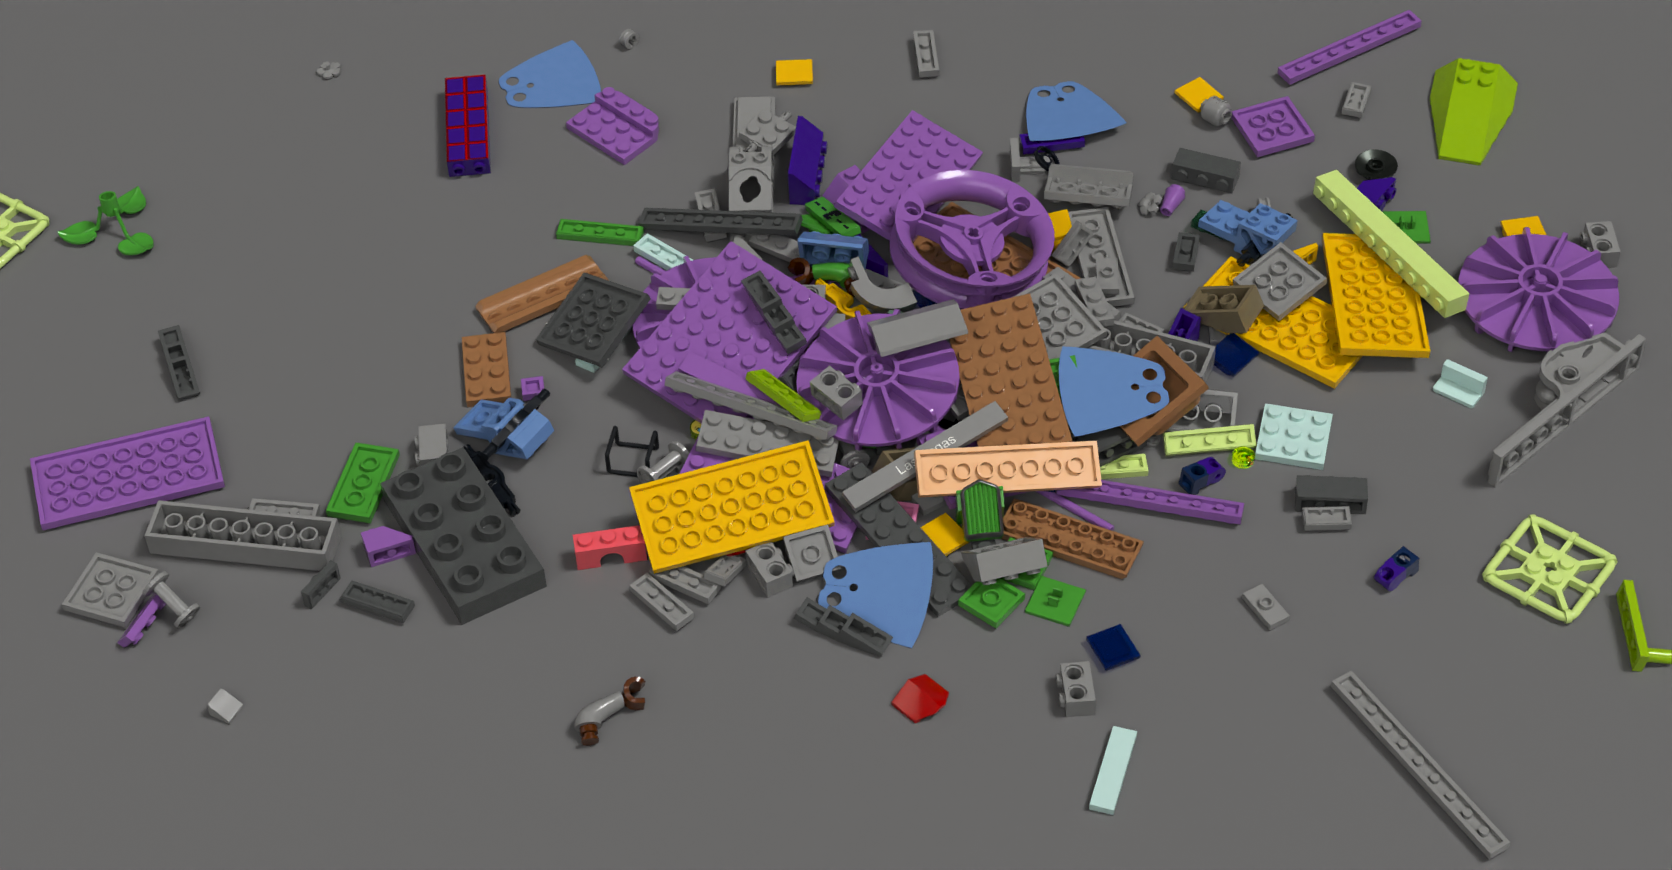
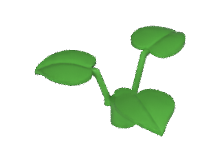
[57,186,154,255]

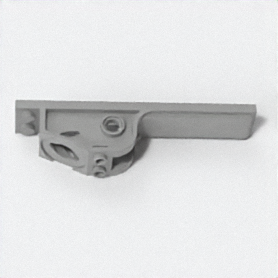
[729,96,776,248]
[1488,333,1646,488]

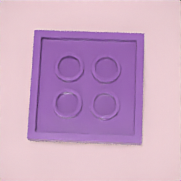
[1231,96,1315,157]

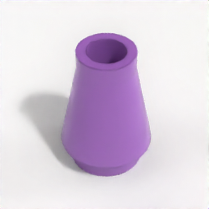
[1160,184,1185,216]

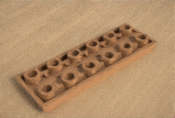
[475,255,609,333]
[1001,498,1144,579]

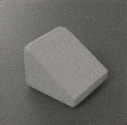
[207,688,244,724]

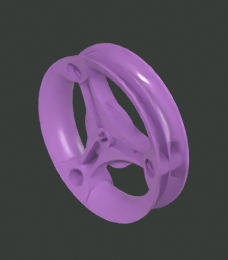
[889,170,1055,310]

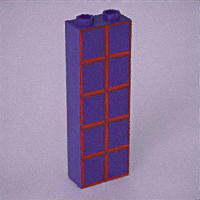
[445,75,491,177]

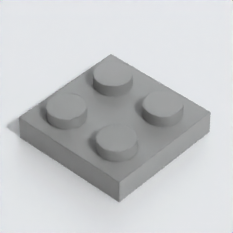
[783,525,842,583]

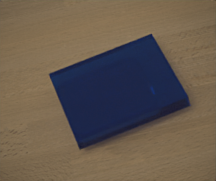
[1214,333,1259,377]
[1086,624,1141,671]

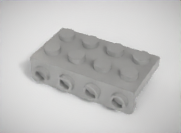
[1044,164,1133,209]

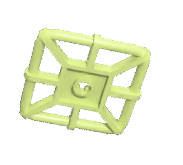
[0,193,50,269]
[1482,514,1618,624]

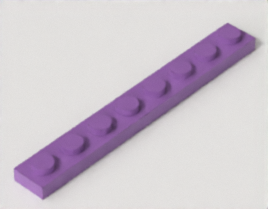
[1278,10,1422,85]
[1057,480,1244,525]

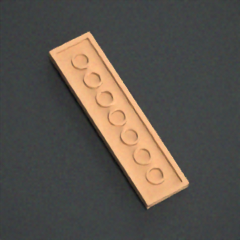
[914,441,1102,498]

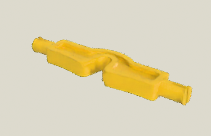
[815,278,872,320]

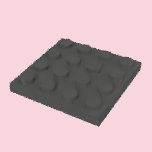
[536,272,651,367]

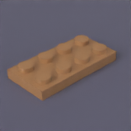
[462,332,511,407]

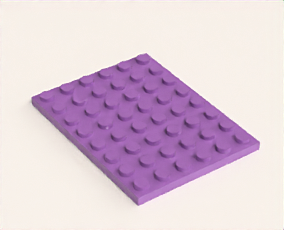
[622,241,837,424]

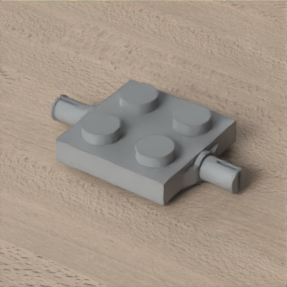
[739,109,796,155]

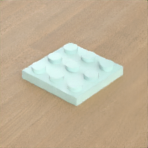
[1255,403,1333,470]

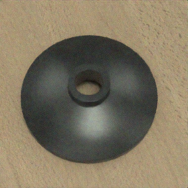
[1355,149,1398,180]

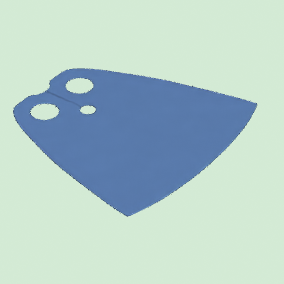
[499,40,601,108]
[1026,81,1127,141]
[1059,346,1169,437]
[818,542,933,648]

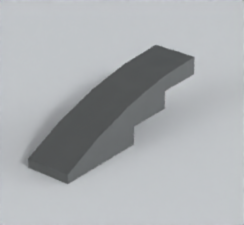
[741,271,807,354]
[158,325,200,400]
[794,597,893,656]

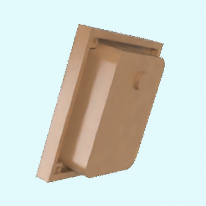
[1119,336,1209,447]

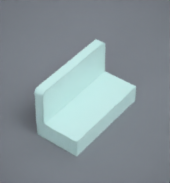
[1433,359,1488,409]

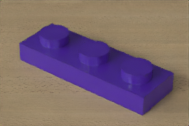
[1019,133,1085,155]

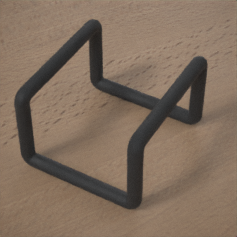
[605,426,659,477]

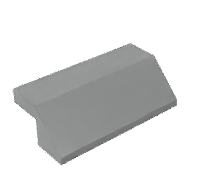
[867,299,968,357]

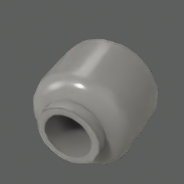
[1200,96,1232,127]

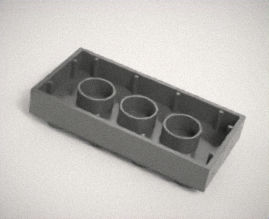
[380,447,547,625]

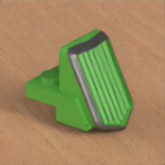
[955,479,1005,542]

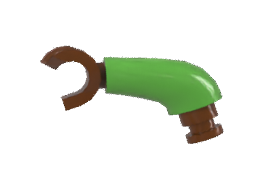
[788,257,856,297]

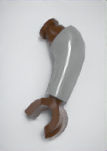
[575,677,646,746]

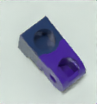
[1179,457,1226,495]
[1374,546,1419,591]

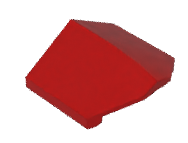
[891,674,949,723]

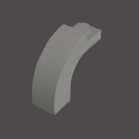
[848,257,917,314]

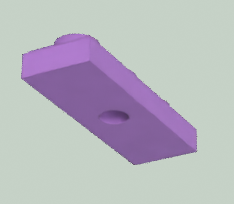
[117,592,166,648]

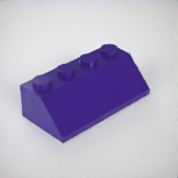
[788,116,828,205]

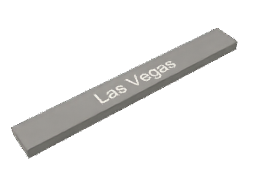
[842,401,1008,513]

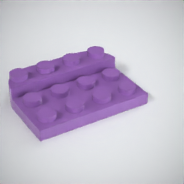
[566,87,659,165]

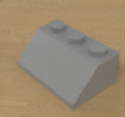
[1166,389,1238,432]
[961,537,1048,585]

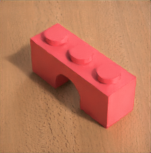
[573,525,647,570]

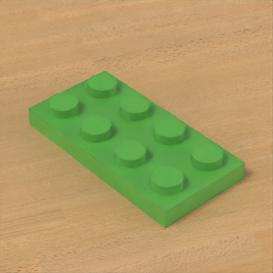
[326,443,400,523]

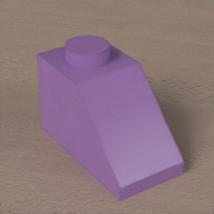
[361,526,416,567]

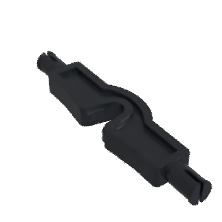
[463,444,521,516]

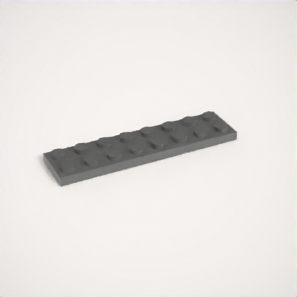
[824,462,972,617]

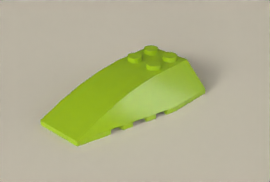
[1429,58,1518,166]

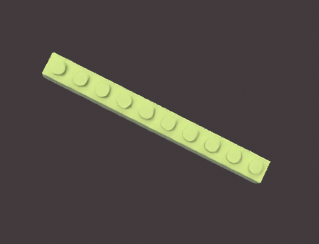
[1313,170,1470,318]

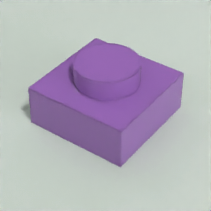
[521,376,544,401]

